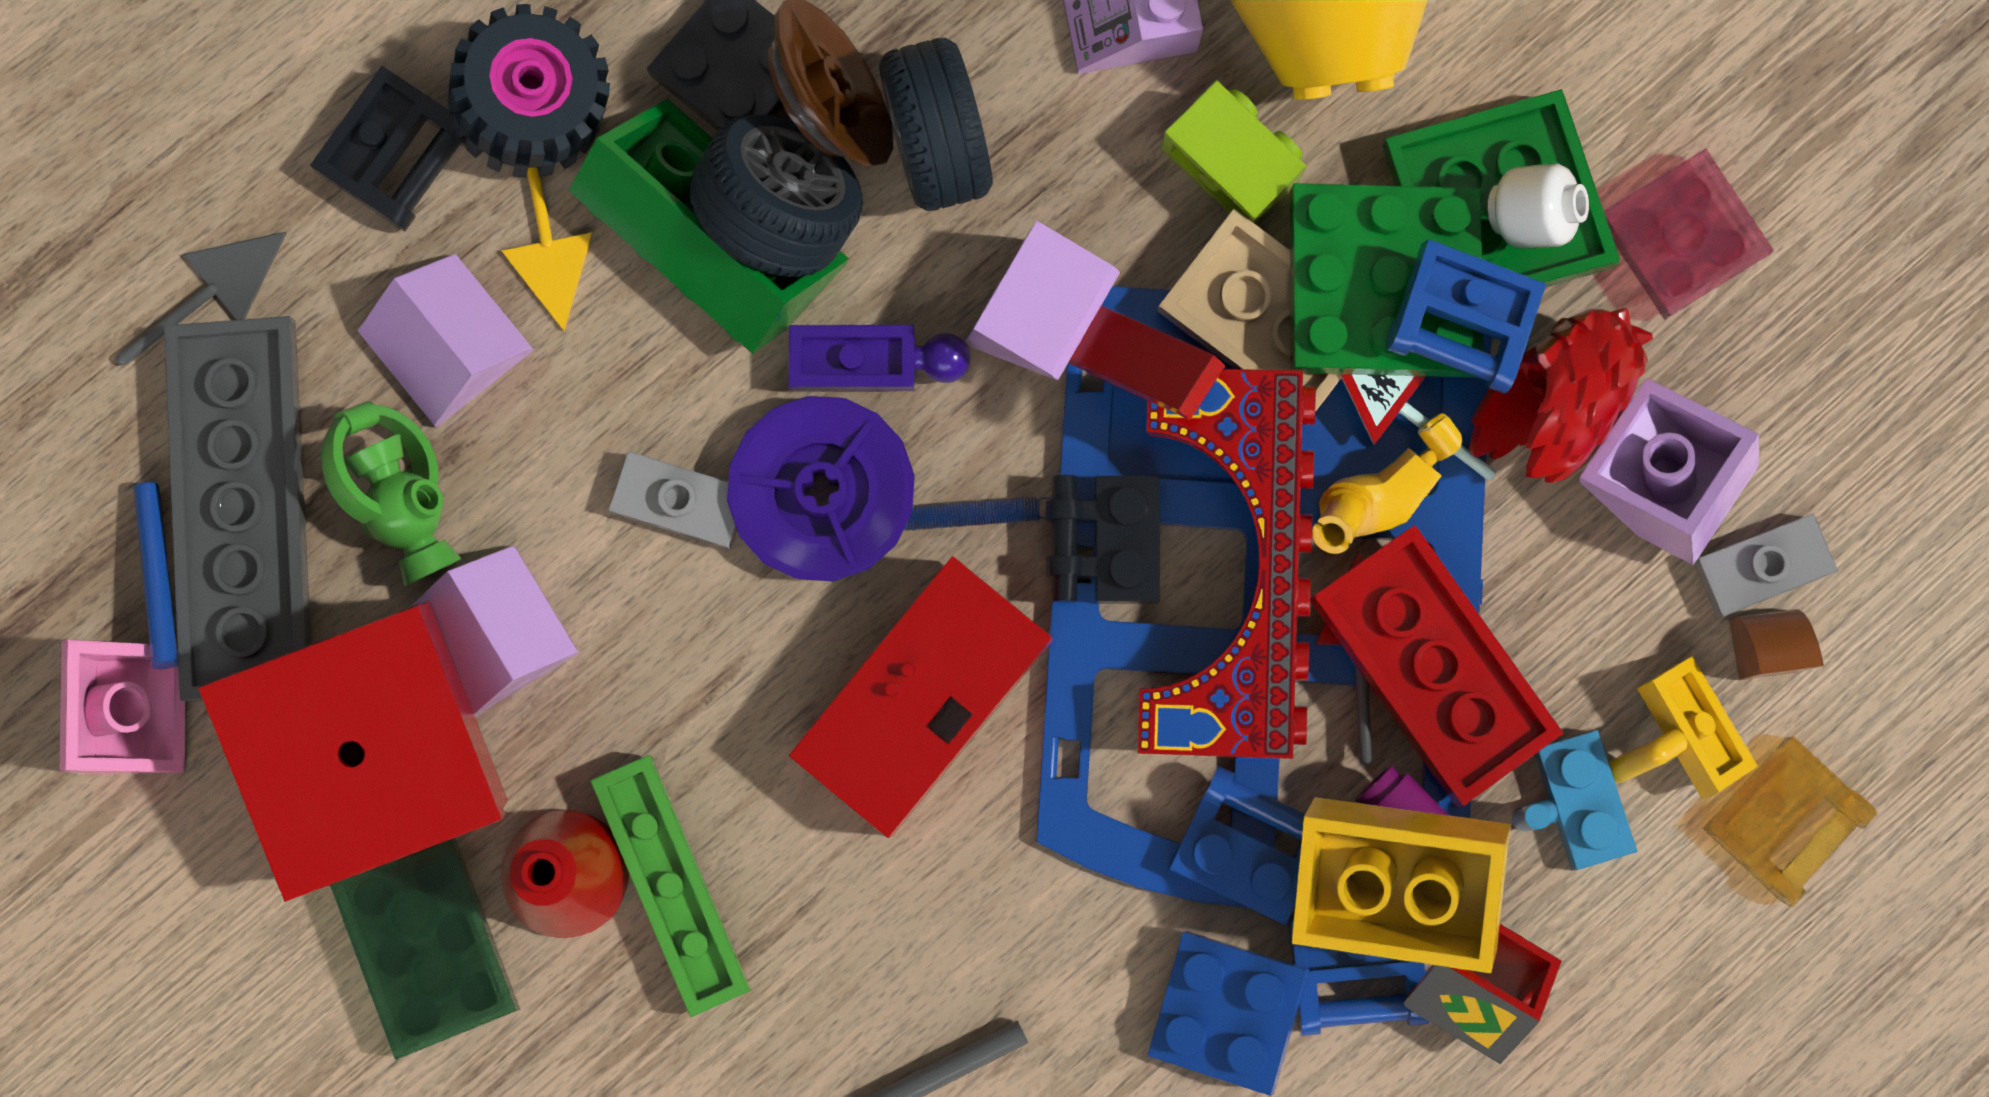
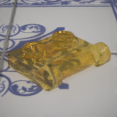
[1702,736,1878,908]

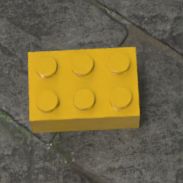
[1292,797,1511,973]

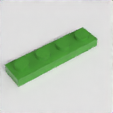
[590,755,752,1018]

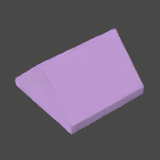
[965,221,1120,380]
[358,254,534,428]
[410,546,579,716]

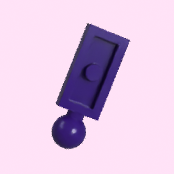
[789,325,971,391]

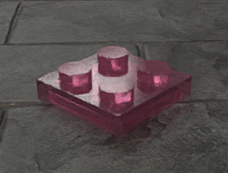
[1604,148,1775,320]

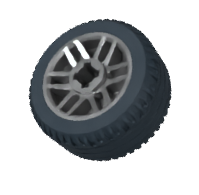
[879,38,993,211]
[689,115,863,277]

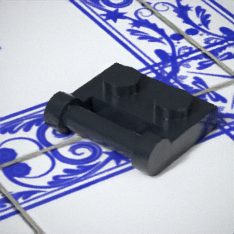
[310,66,467,232]

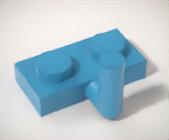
[1512,730,1638,871]

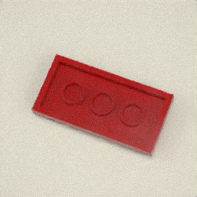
[1310,525,1564,808]

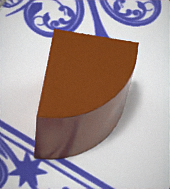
[1729,609,1824,680]

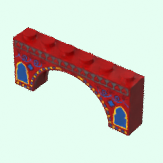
[1138,369,1316,759]

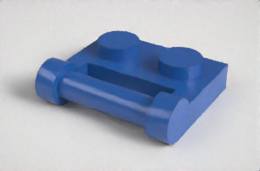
[1385,239,1546,394]
[1168,765,1305,925]
[1288,920,1429,1036]

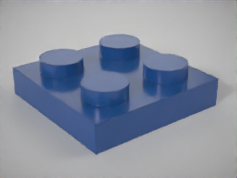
[1148,931,1310,1096]

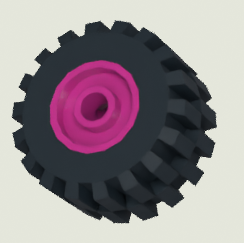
[447,4,610,178]

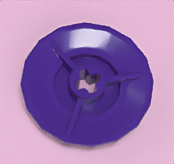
[727,396,915,582]

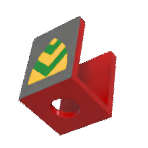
[1404,924,1562,1064]

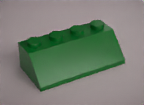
[568,99,849,354]

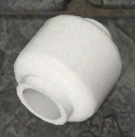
[1488,164,1589,249]

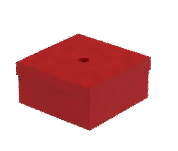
[198,600,508,902]

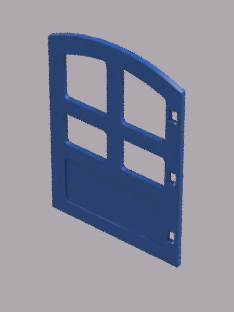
[1036,286,1492,909]

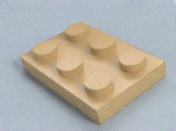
[1157,209,1342,412]

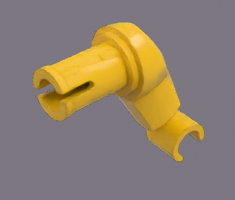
[1312,413,1462,554]

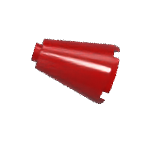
[501,810,630,938]

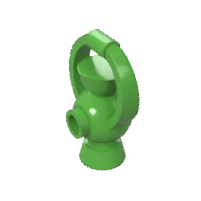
[321,401,462,587]

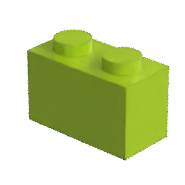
[1161,81,1307,225]

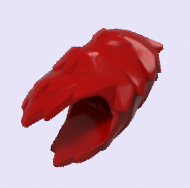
[1469,308,1653,483]

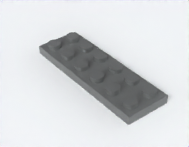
[164,316,311,702]

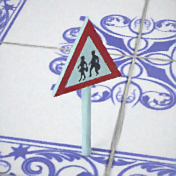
[1340,374,1496,480]

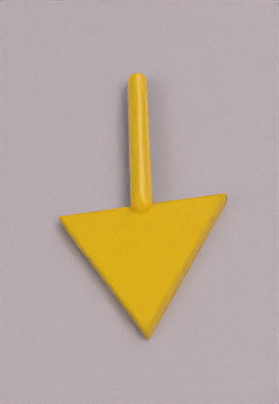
[501,167,593,332]

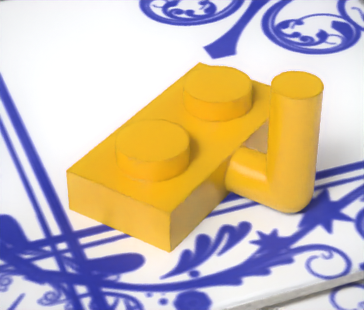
[1609,656,1758,799]

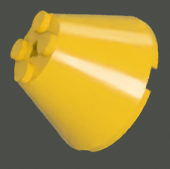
[1230,0,1428,100]

